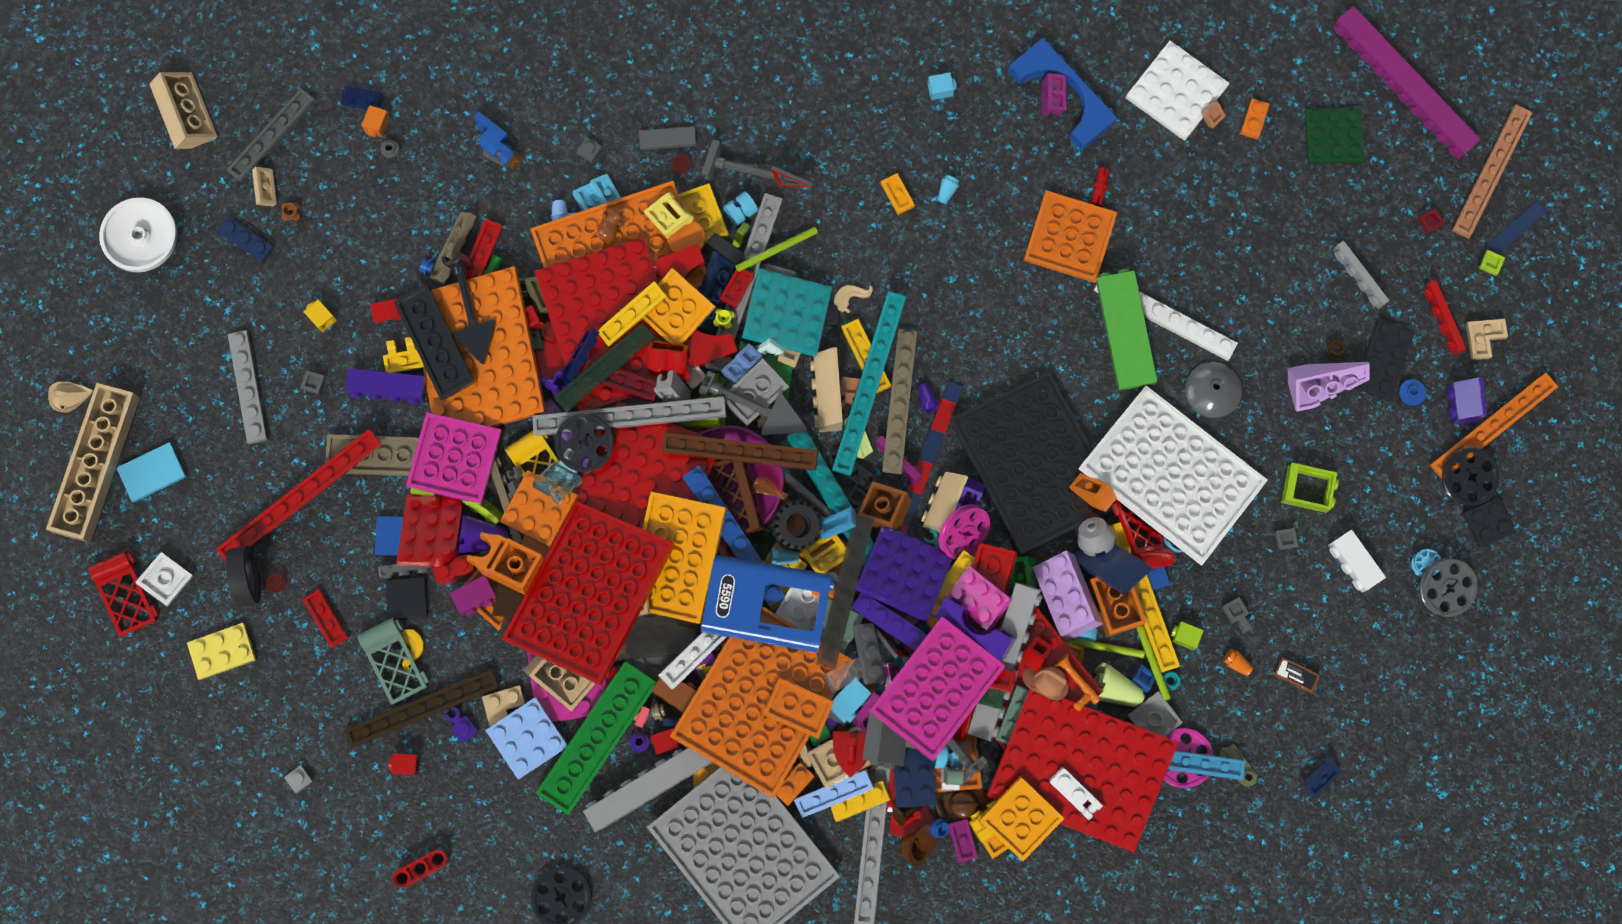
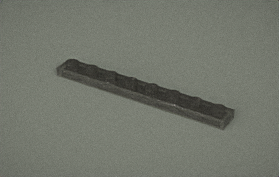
[816,515,874,669]

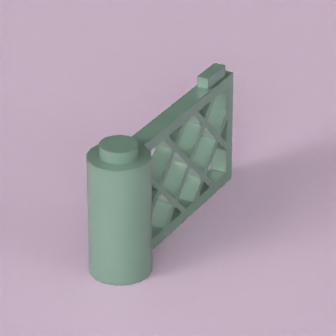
[357,617,429,705]

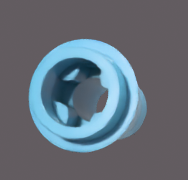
[937,175,959,204]
[770,546,799,565]

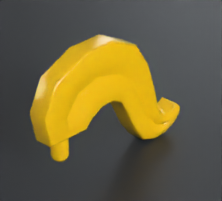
[401,629,424,672]

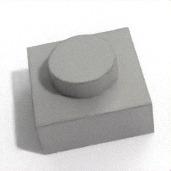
[284,765,313,794]

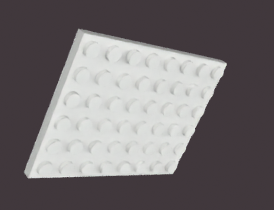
[1079,386,1267,566]

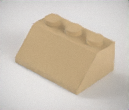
[921,472,968,534]

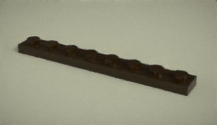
[344,669,499,749]

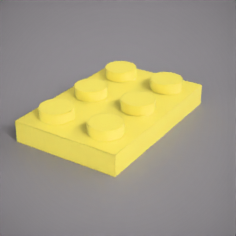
[187,623,256,680]

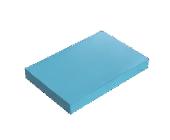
[117,442,186,503]

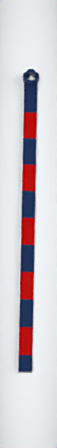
[831,381,963,701]

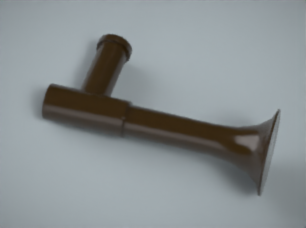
[892,792,947,826]

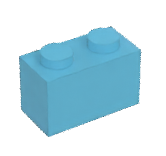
[830,677,872,723]

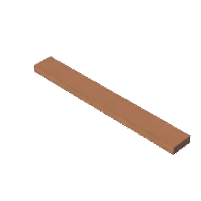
[1452,104,1533,239]

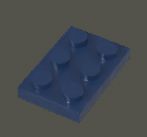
[893,748,937,809]

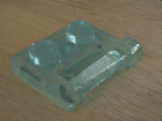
[532,462,582,504]

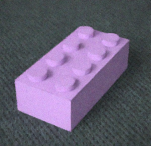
[1033,550,1103,641]

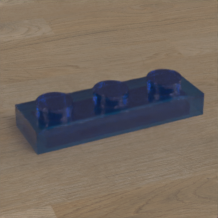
[559,328,600,382]

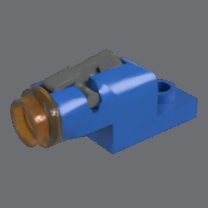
[474,111,522,171]

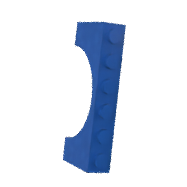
[1008,38,1117,152]

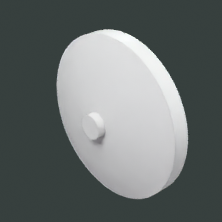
[99,198,177,272]

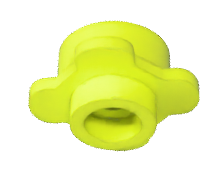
[713,308,734,329]

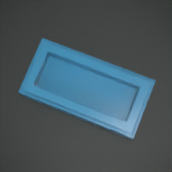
[820,507,857,540]

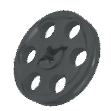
[1420,558,1477,617]

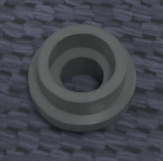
[380,140,399,158]

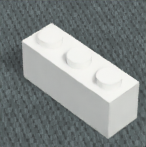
[1328,530,1386,593]

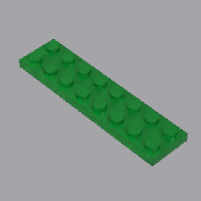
[536,661,657,815]

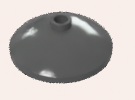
[1185,362,1242,418]

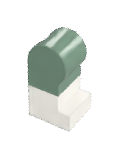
[941,767,964,790]

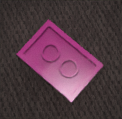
[947,566,1012,631]

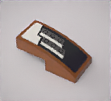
[1274,658,1320,694]

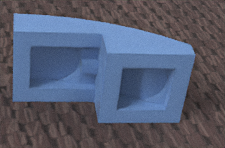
[721,344,763,385]

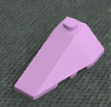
[1288,362,1369,412]

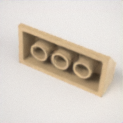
[150,72,217,149]
[810,347,843,432]

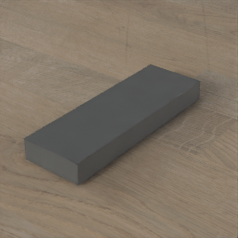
[639,127,696,150]

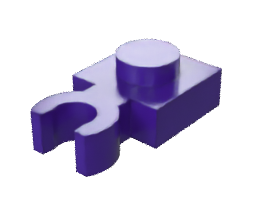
[445,707,479,744]

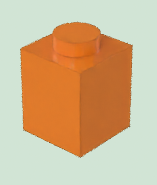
[361,105,390,137]

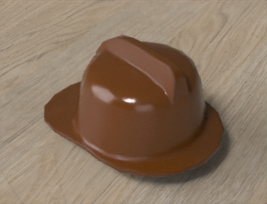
[944,789,991,821]
[898,824,938,867]

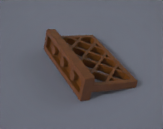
[708,460,766,539]

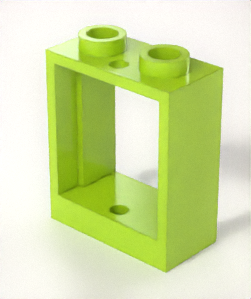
[1281,463,1339,513]

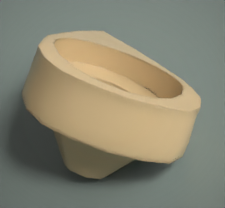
[48,382,94,413]

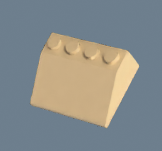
[523,650,623,712]

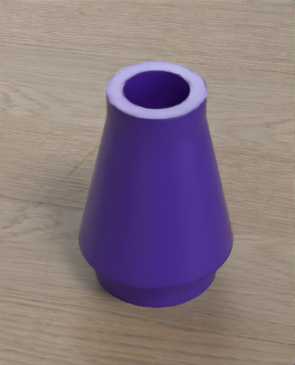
[917,383,939,413]

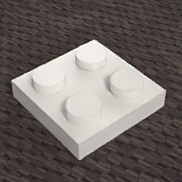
[135,552,193,607]

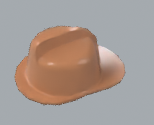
[1023,666,1068,700]

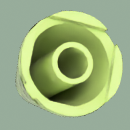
[1094,662,1145,707]

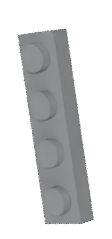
[1333,241,1389,310]

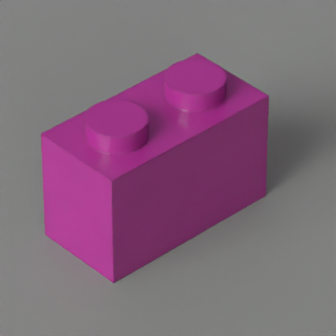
[450,575,496,617]

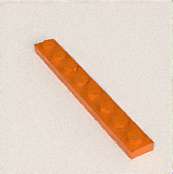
[1430,373,1558,479]

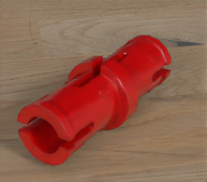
[1091,167,1110,207]

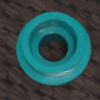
[1162,671,1180,691]

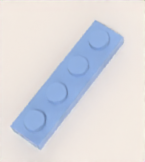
[794,769,874,818]

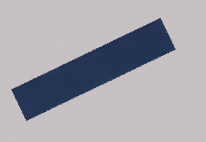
[1487,201,1548,254]

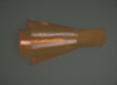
[752,475,788,501]

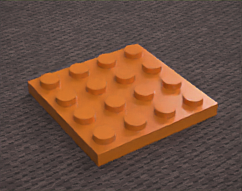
[1024,190,1117,283]

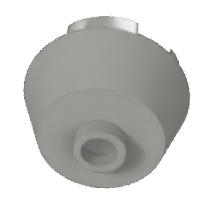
[1078,517,1115,556]

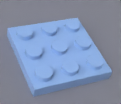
[485,697,568,779]

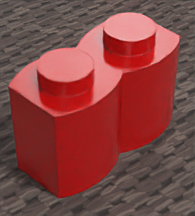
[647,341,688,374]
[432,555,476,586]

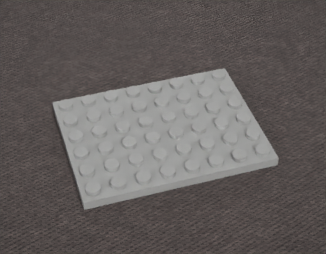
[647,767,840,924]

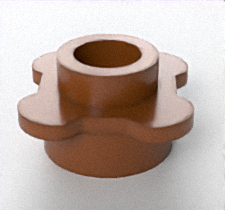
[281,203,300,221]

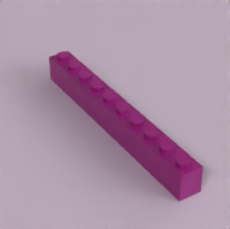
[1333,6,1481,159]

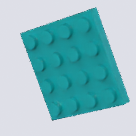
[742,268,832,357]

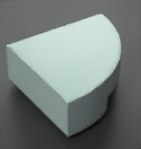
[757,337,784,355]

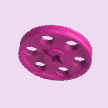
[939,504,990,560]
[1164,728,1214,788]

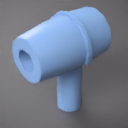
[551,200,575,221]

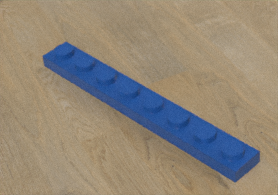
[682,466,785,608]

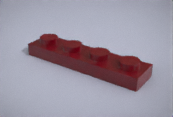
[581,359,657,402]

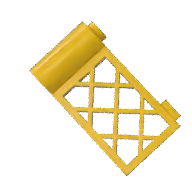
[504,430,579,493]

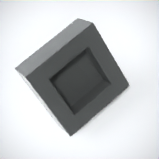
[576,137,602,163]
[300,370,326,395]
[1274,528,1299,551]

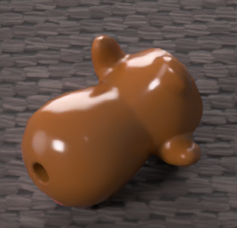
[597,210,624,242]

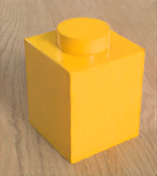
[304,300,337,333]

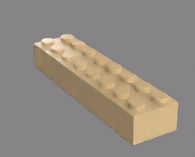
[46,383,140,543]

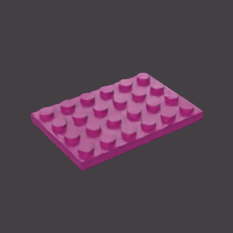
[869,617,1005,761]

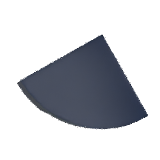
[663,718,680,728]

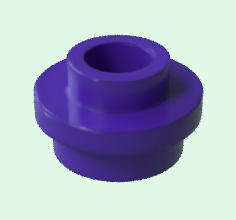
[630,732,649,752]

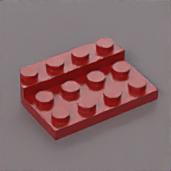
[397,494,463,567]

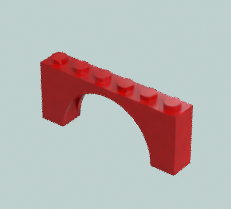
[653,244,738,369]

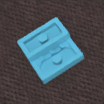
[572,173,621,211]

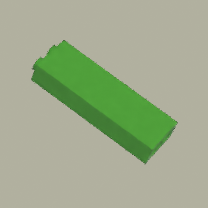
[1096,269,1157,391]

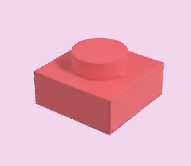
[633,706,651,729]

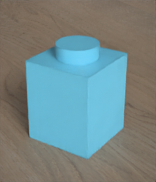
[927,72,956,101]

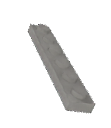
[228,330,268,444]

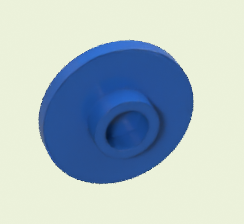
[1399,379,1426,406]

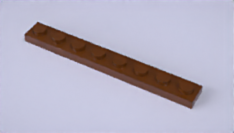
[661,433,819,471]

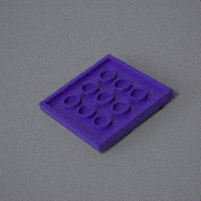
[855,525,953,622]

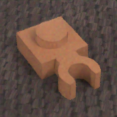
[840,377,860,410]

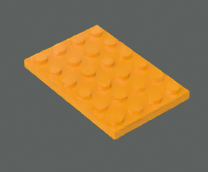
[643,492,727,624]

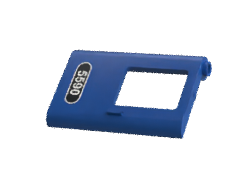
[701,555,835,653]

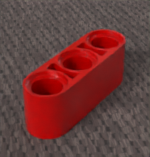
[392,850,450,888]

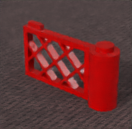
[1111,499,1174,570]
[88,550,159,637]

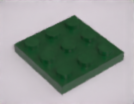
[1304,108,1365,164]

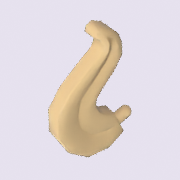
[834,285,873,313]

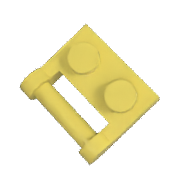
[644,192,693,239]

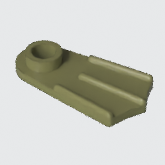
[1218,744,1257,787]

